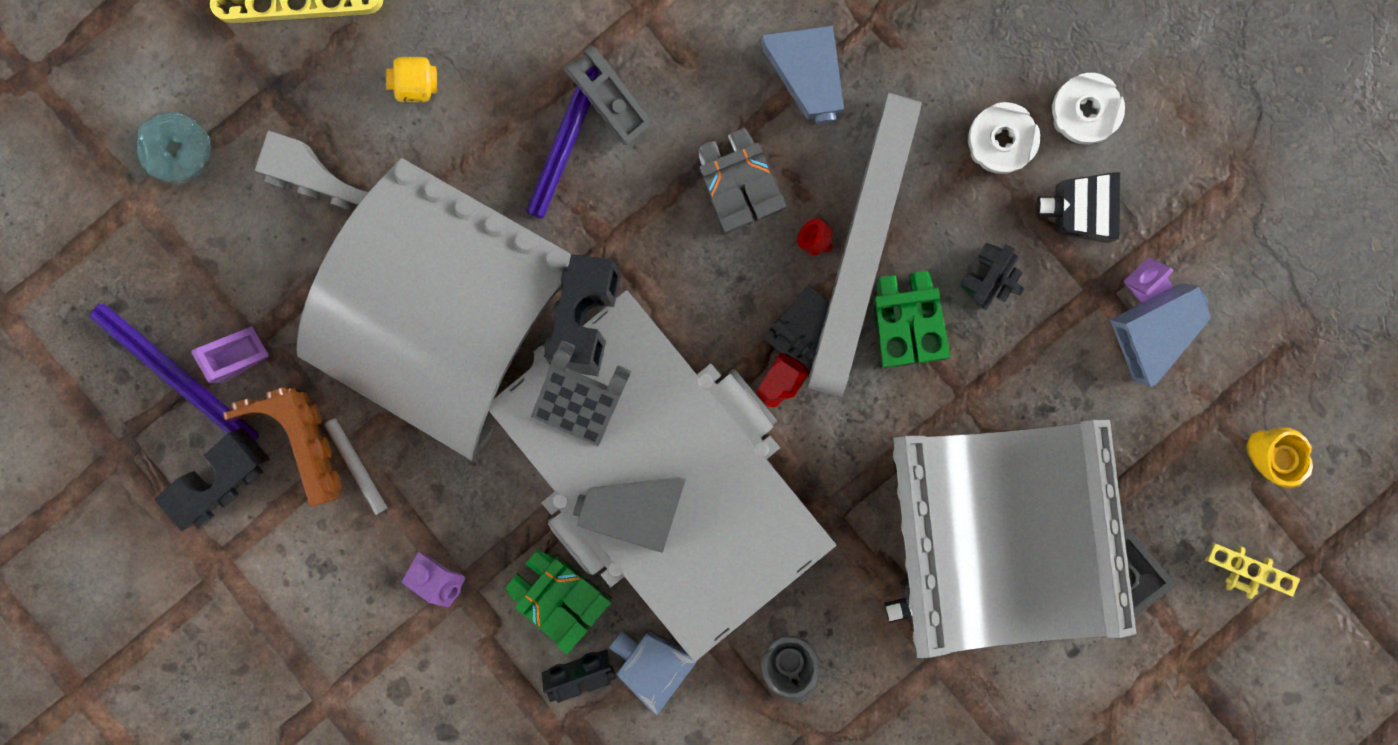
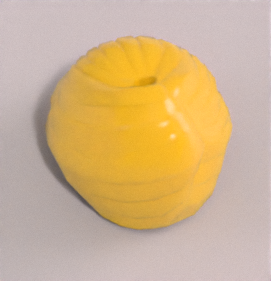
[1246,427,1313,488]

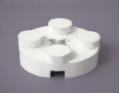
[1052,73,1125,145]
[968,102,1040,174]

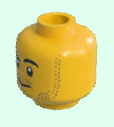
[386,57,437,102]

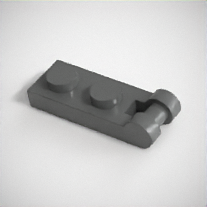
[564,45,653,145]

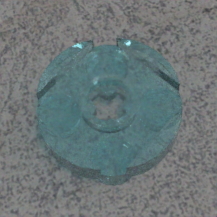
[137,112,211,184]

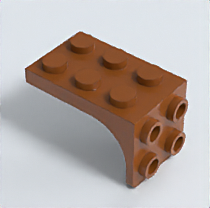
[223,387,342,507]

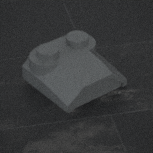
[1124,529,1177,618]

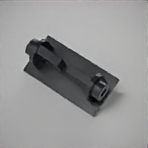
[542,649,617,703]

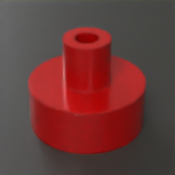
[797,218,834,256]

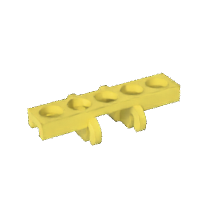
[1205,543,1300,599]

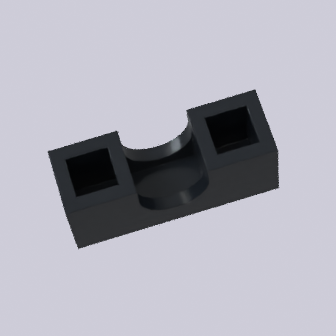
[545,254,622,376]
[154,427,270,532]

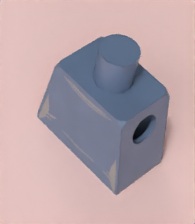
[609,630,697,716]

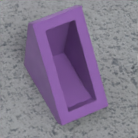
[191,326,269,383]

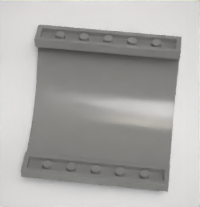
[297,158,571,461]
[893,420,1137,658]

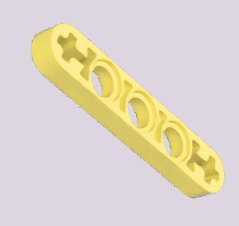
[210,0,383,23]

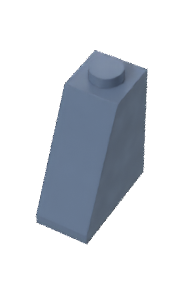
[762,26,844,124]
[1110,283,1211,387]

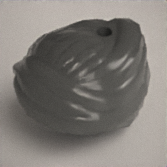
[761,636,820,704]

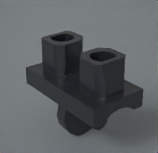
[961,243,1024,311]

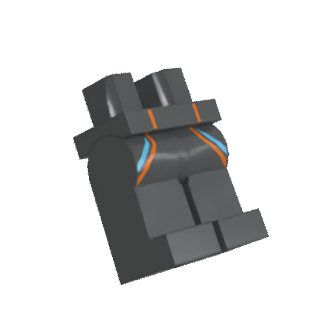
[698,128,787,235]

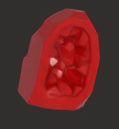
[755,353,810,407]

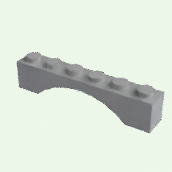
[255,131,369,210]

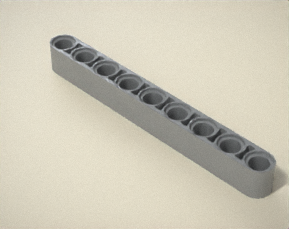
[807,92,922,398]

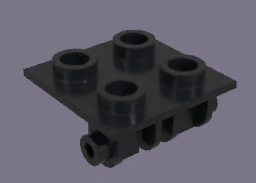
[763,285,829,377]

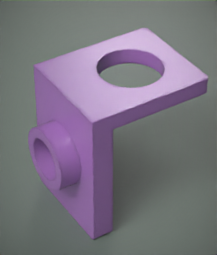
[1123,257,1174,303]

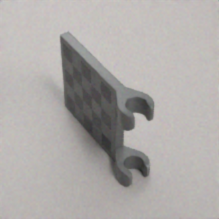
[531,340,631,446]

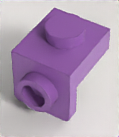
[401,552,465,607]

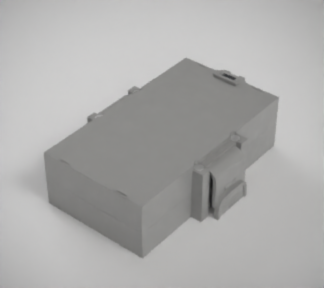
[489,290,837,662]

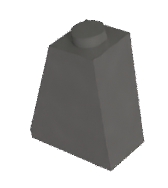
[573,477,686,553]

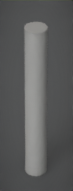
[324,418,388,515]

